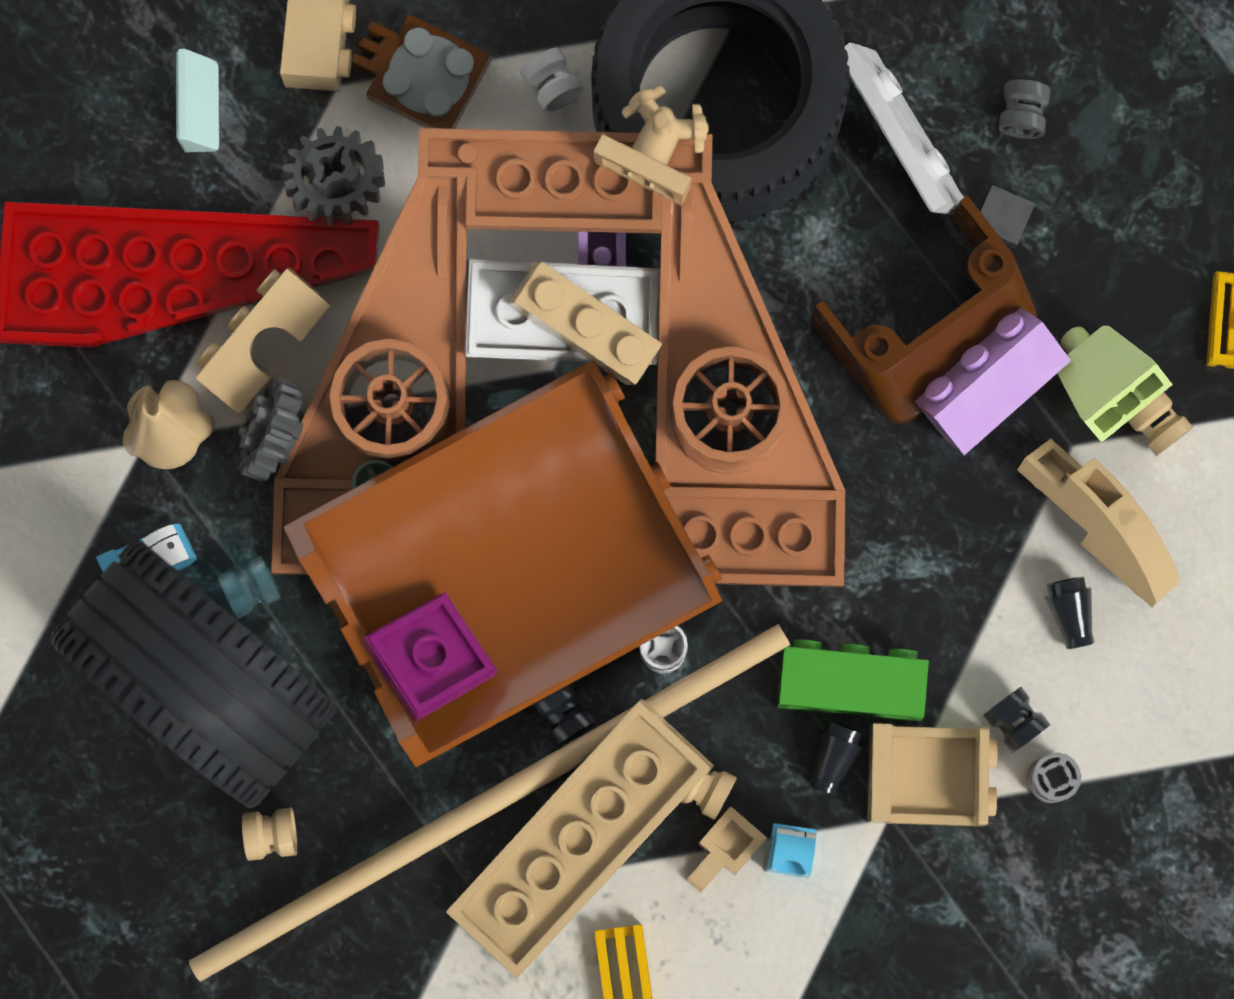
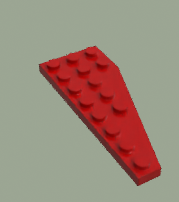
[0,202,380,348]

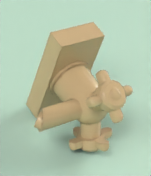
[594,86,708,206]

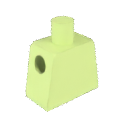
[1057,325,1173,442]

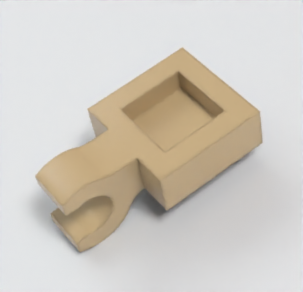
[687,806,767,892]

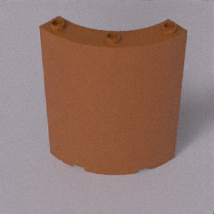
[284,360,723,767]

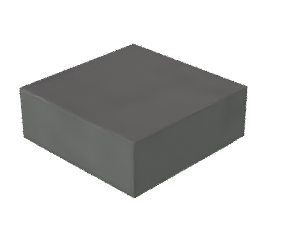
[981,185,1035,249]

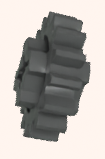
[283,126,386,226]
[238,378,304,482]

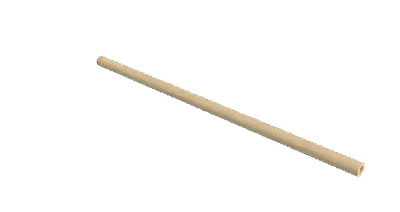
[189,624,790,982]

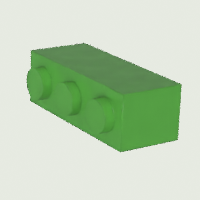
[777,640,929,722]

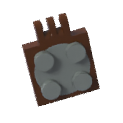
[351,14,492,129]

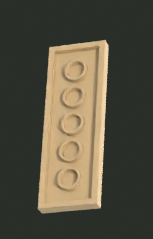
[446,699,714,978]

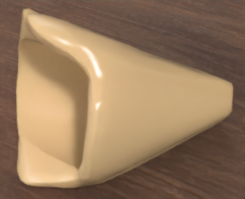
[123,380,215,470]

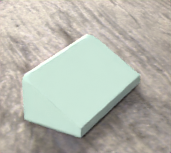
[176,49,219,152]

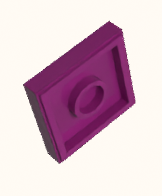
[362,592,497,723]

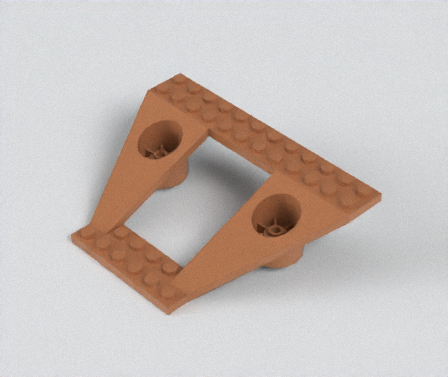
[271,128,845,587]

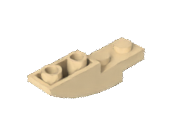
[1017,439,1181,608]

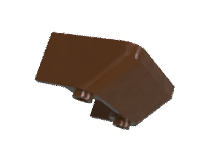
[811,195,1037,424]

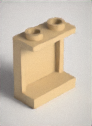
[867,723,998,827]

